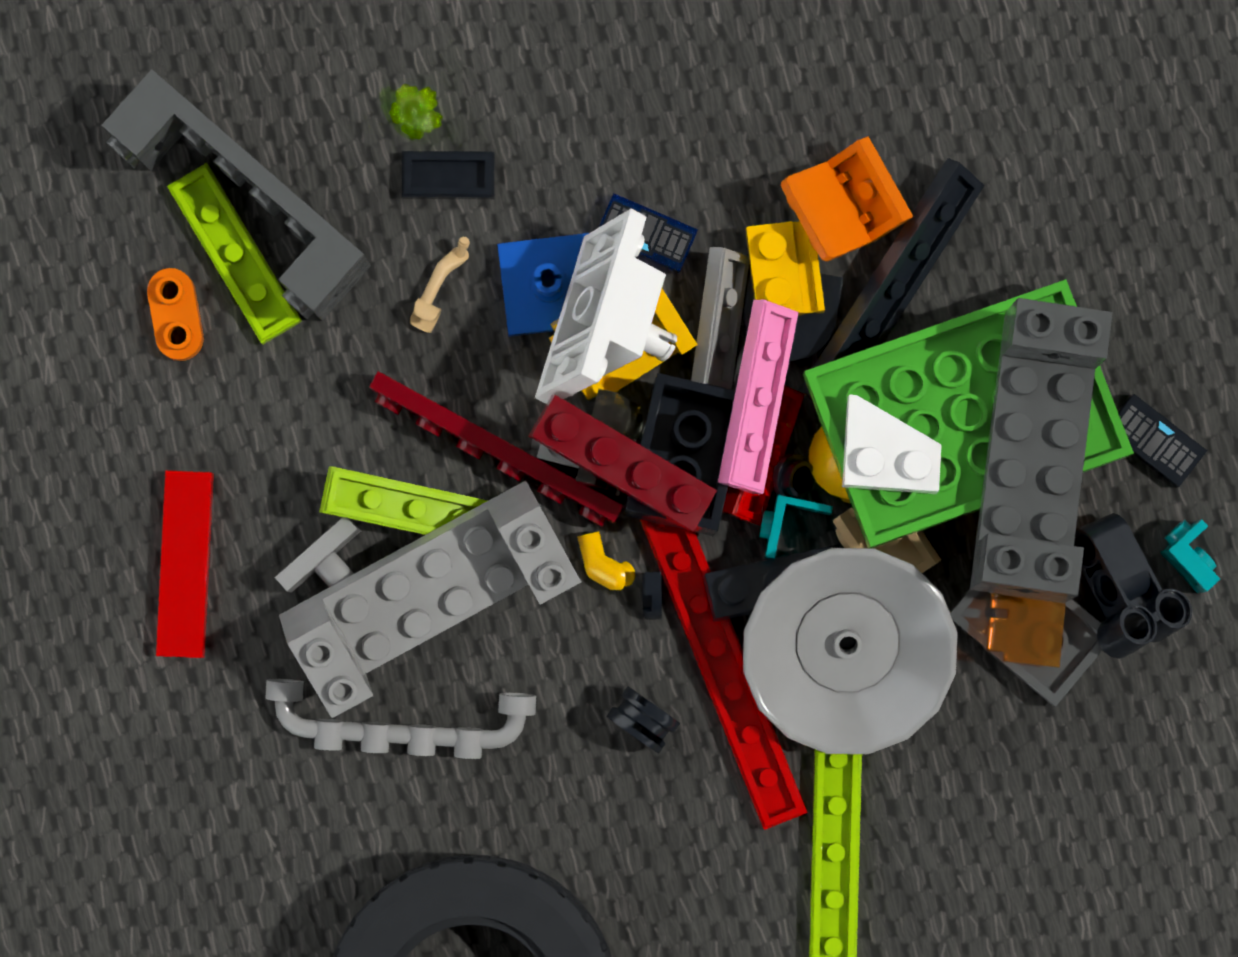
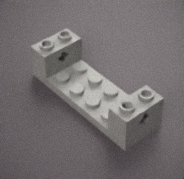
[279,481,581,718]

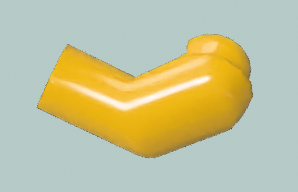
[577,531,635,590]

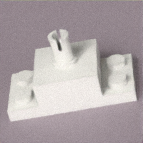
[535,209,677,404]

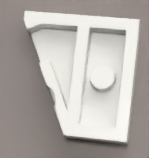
[842,394,941,494]

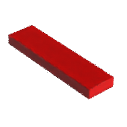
[156,470,214,658]

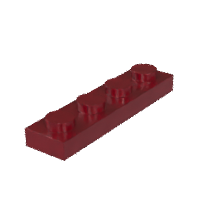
[528,395,717,532]

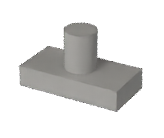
[275,517,361,593]

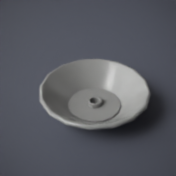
[743,548,958,754]

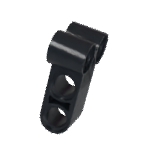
[1074,513,1192,659]

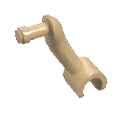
[410,237,470,333]

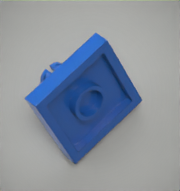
[497,233,589,337]

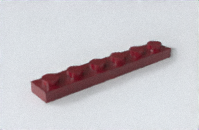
[369,371,624,527]

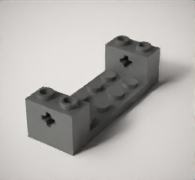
[102,69,371,321]
[970,298,1113,603]

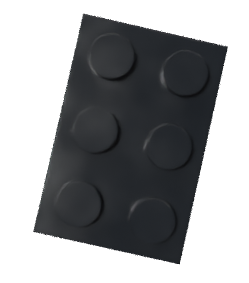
[623,373,736,536]

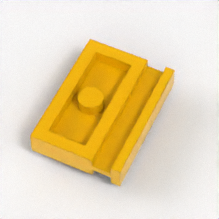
[746,221,825,316]

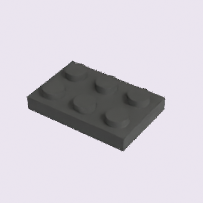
[950,588,1103,707]

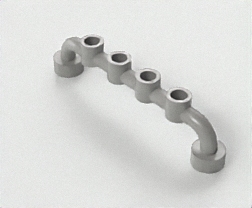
[265,679,536,759]

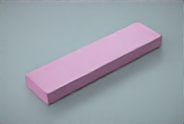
[718,300,799,494]

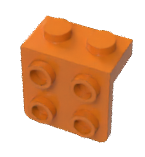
[781,136,913,262]

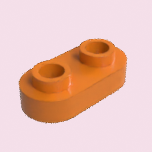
[147,268,204,361]

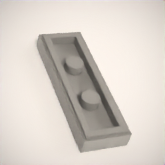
[691,247,750,390]

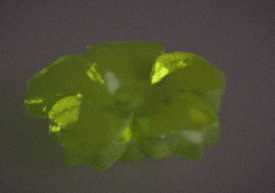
[389,83,443,139]

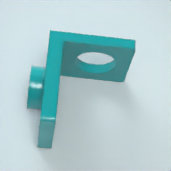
[759,495,833,559]

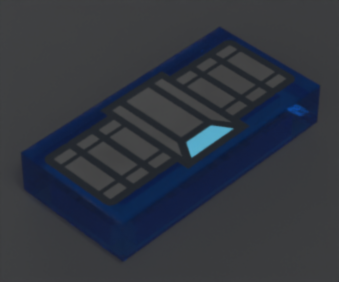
[598,193,698,274]

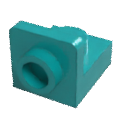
[1160,519,1220,593]

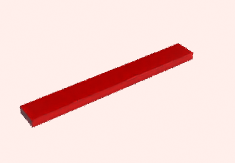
[639,519,807,830]

